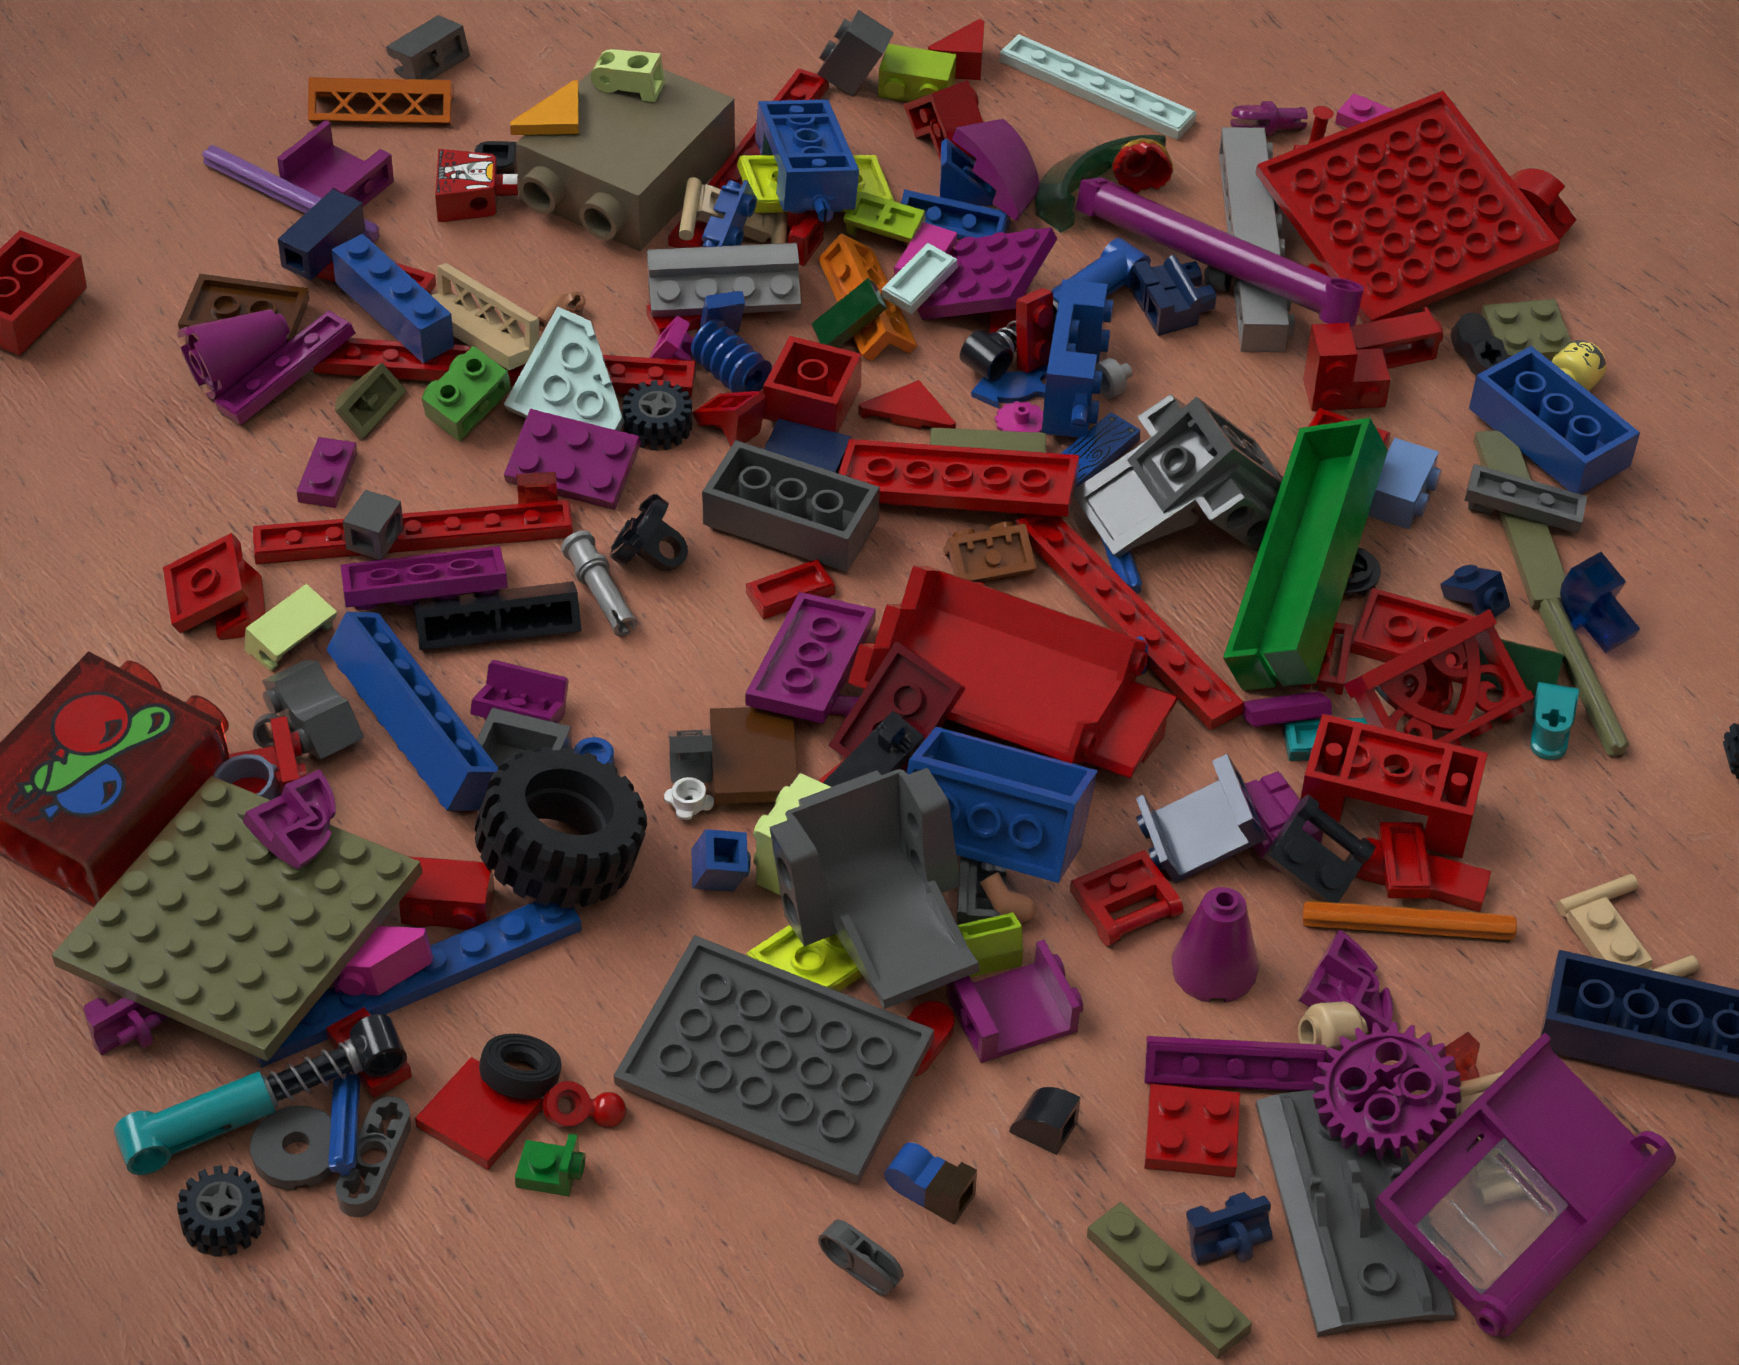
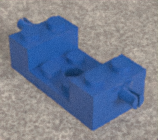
[755,99,859,222]
[1042,279,1113,438]

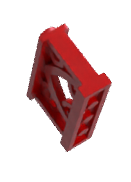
[1343,609,1534,772]

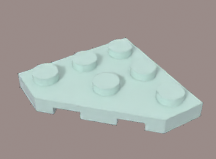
[504,306,625,431]

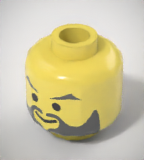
[1551,340,1606,391]

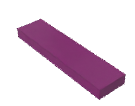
[214,310,356,425]
[1144,1036,1327,1091]

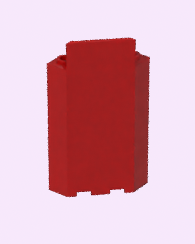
[848,565,1179,778]

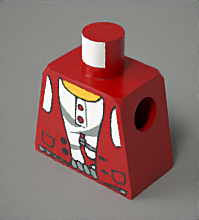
[435,149,519,222]

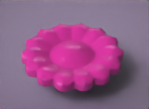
[995,401,1043,433]

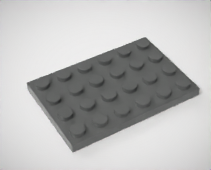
[613,935,934,1184]

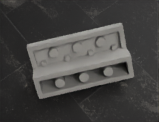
[647,243,801,317]

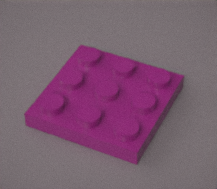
[917,227,1057,320]

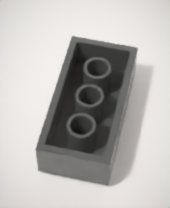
[702,440,880,572]

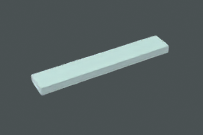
[999,34,1197,140]

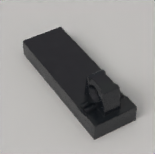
[823,711,924,787]

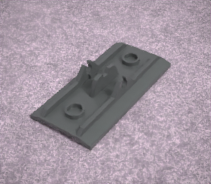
[1255,1085,1455,1337]

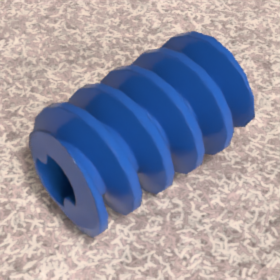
[691,318,772,393]

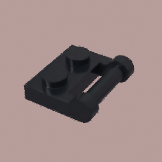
[1263,794,1376,903]

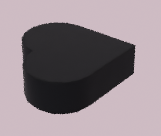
[474,141,517,174]

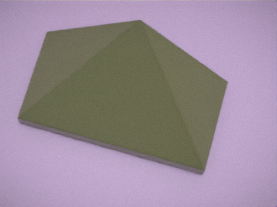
[335,362,406,440]

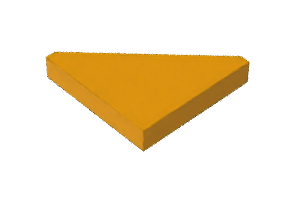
[510,80,579,135]

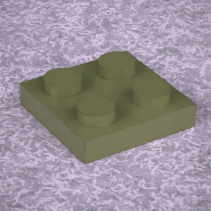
[1481,299,1571,361]

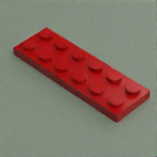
[839,439,1079,517]

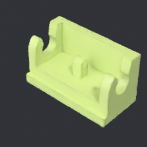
[244,584,337,671]

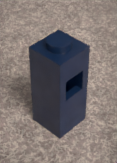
[278,189,365,280]

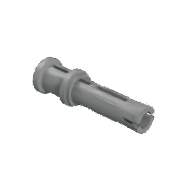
[561,531,638,636]

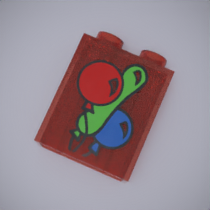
[0,651,230,908]

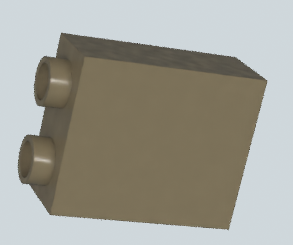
[516,49,735,251]

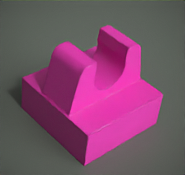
[649,315,694,361]

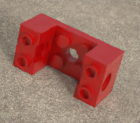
[1300,714,1488,858]

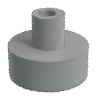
[1095,358,1133,399]

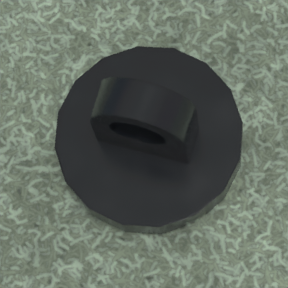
[610,493,688,571]

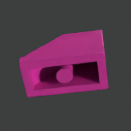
[333,926,433,996]

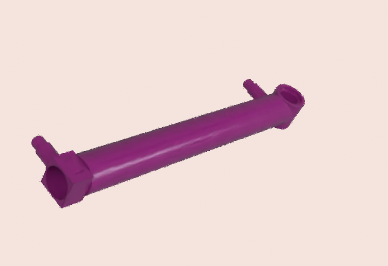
[1075,177,1364,327]

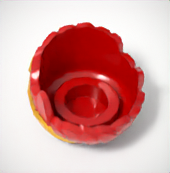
[1112,138,1174,194]

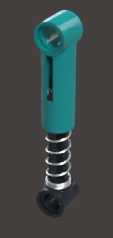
[114,1014,407,1175]

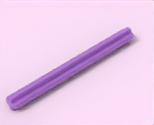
[202,145,380,243]

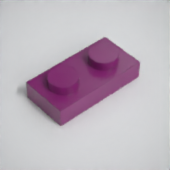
[297,437,357,508]

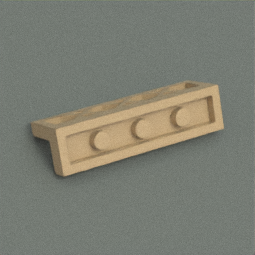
[431,263,539,370]

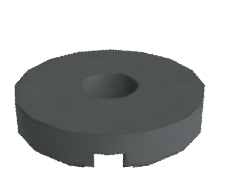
[250,1106,334,1190]

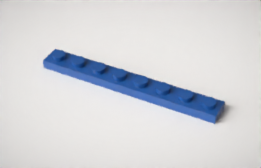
[255,901,582,1068]

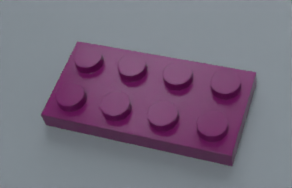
[340,546,508,610]
[745,592,876,724]

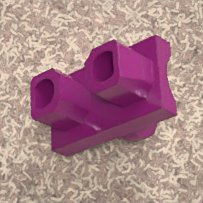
[83,996,168,1055]

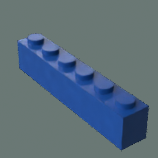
[326,612,498,811]

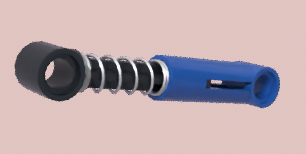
[960,238,1151,381]

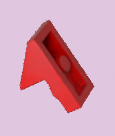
[692,391,766,446]

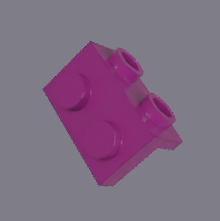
[470,660,569,723]

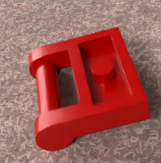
[1070,850,1183,946]

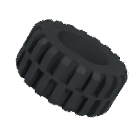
[474,746,647,908]

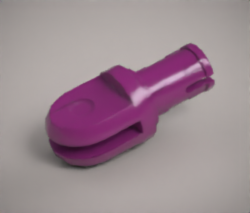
[1230,101,1308,136]

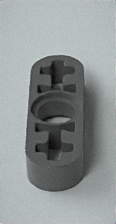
[336,1096,411,1217]

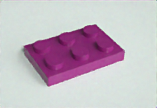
[504,409,641,510]

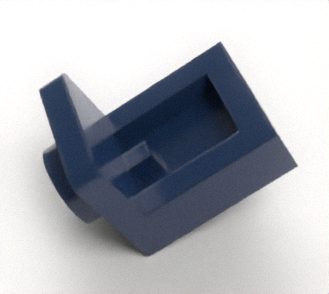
[1440,565,1510,618]

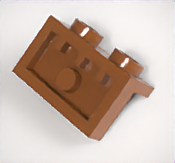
[943,521,1036,583]

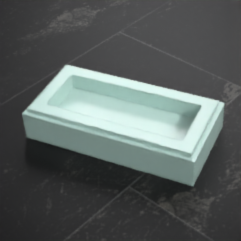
[882,243,958,314]

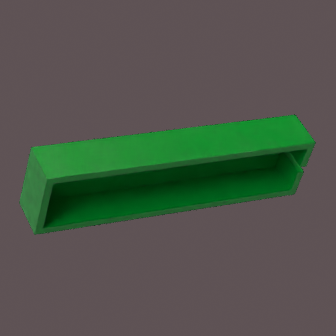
[1223,418,1388,691]

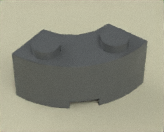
[262,660,364,760]

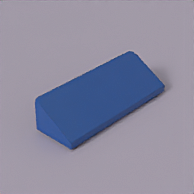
[901,189,1011,239]

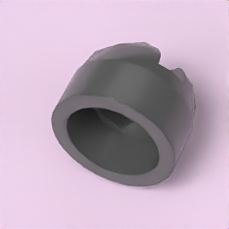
[1204,266,1233,292]
[253,713,280,748]

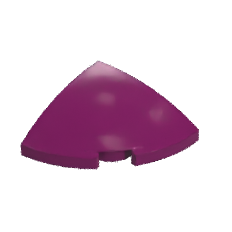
[243,769,336,869]
[1298,930,1393,1032]

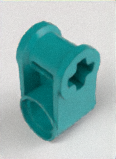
[1530,682,1579,760]

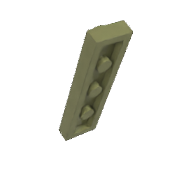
[1087,1202,1252,1359]

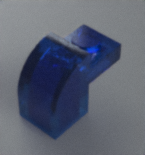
[1560,552,1640,653]

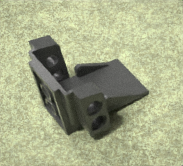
[1073,394,1283,558]
[769,768,980,1009]

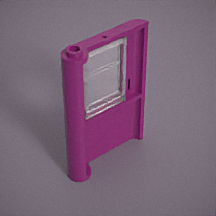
[1375,1033,1676,1338]

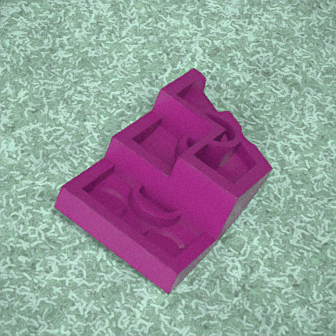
[952,119,1041,221]

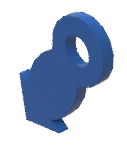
[971,365,1048,409]

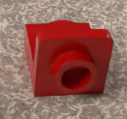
[788,210,824,266]

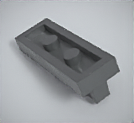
[1464,464,1587,533]

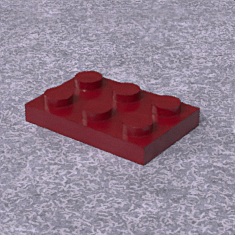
[828,641,966,773]

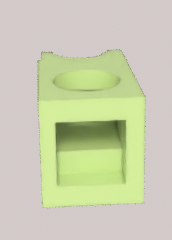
[590,49,666,102]

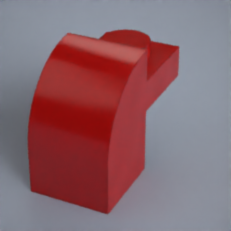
[1510,168,1577,240]

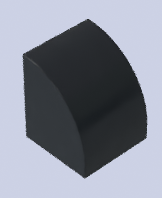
[1009,1087,1081,1155]

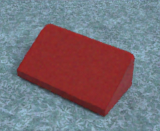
[215,560,265,640]

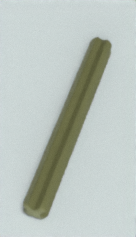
[1539,597,1629,757]

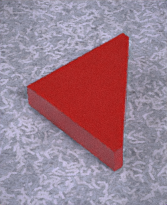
[858,380,956,429]

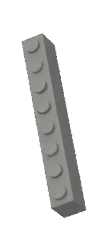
[1219,127,1295,352]

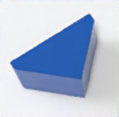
[939,138,996,206]

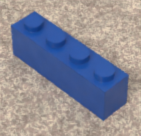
[332,234,454,363]

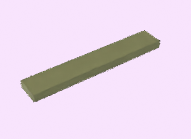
[1473,430,1573,610]

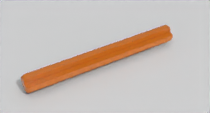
[1302,901,1517,941]

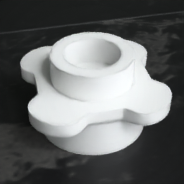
[664,777,714,820]

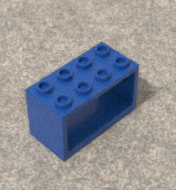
[907,727,1098,883]

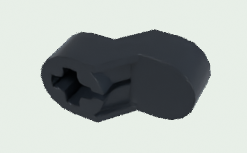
[1450,313,1507,376]

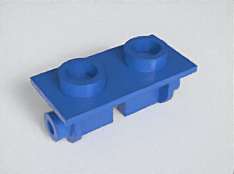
[701,180,757,247]

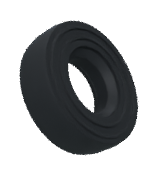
[479,1033,561,1099]

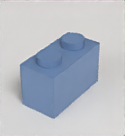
[1368,438,1442,529]

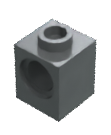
[343,490,404,560]

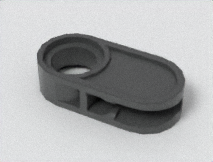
[818,1219,904,1296]

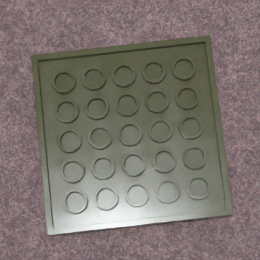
[51,776,423,1061]

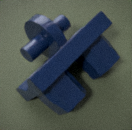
[1186,1192,1273,1264]

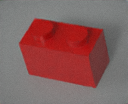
[399,856,495,930]

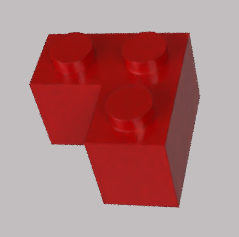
[903,80,985,160]
[1303,323,1391,411]

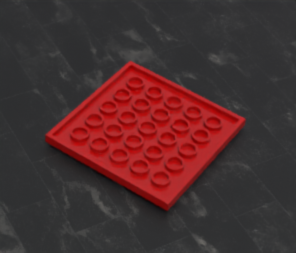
[1256,90,1560,323]

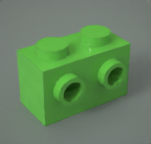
[421,346,511,442]

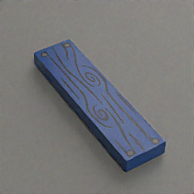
[1061,412,1141,488]

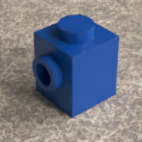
[691,829,751,892]

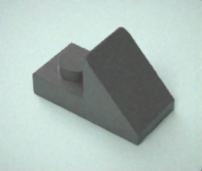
[668,729,713,783]

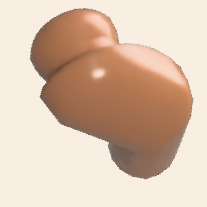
[536,291,586,332]
[979,872,1036,923]

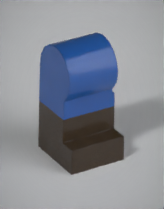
[884,1142,977,1225]

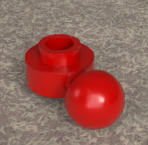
[542,1081,626,1128]

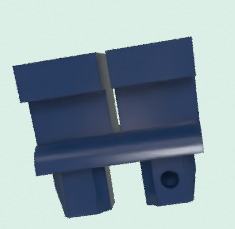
[1130,254,1217,336]

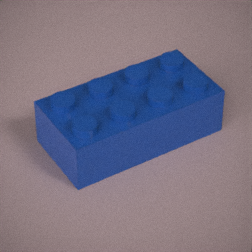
[1469,346,1640,494]

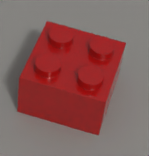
[763,336,862,433]

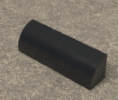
[414,581,582,650]

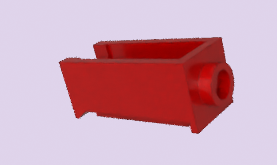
[1351,307,1443,369]

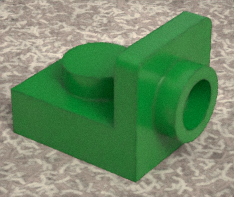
[515,1134,586,1197]

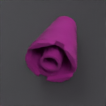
[177,309,290,400]
[1172,887,1259,1003]

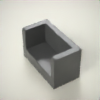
[477,708,572,767]

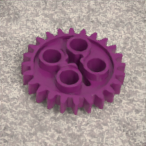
[1313,1022,1462,1160]

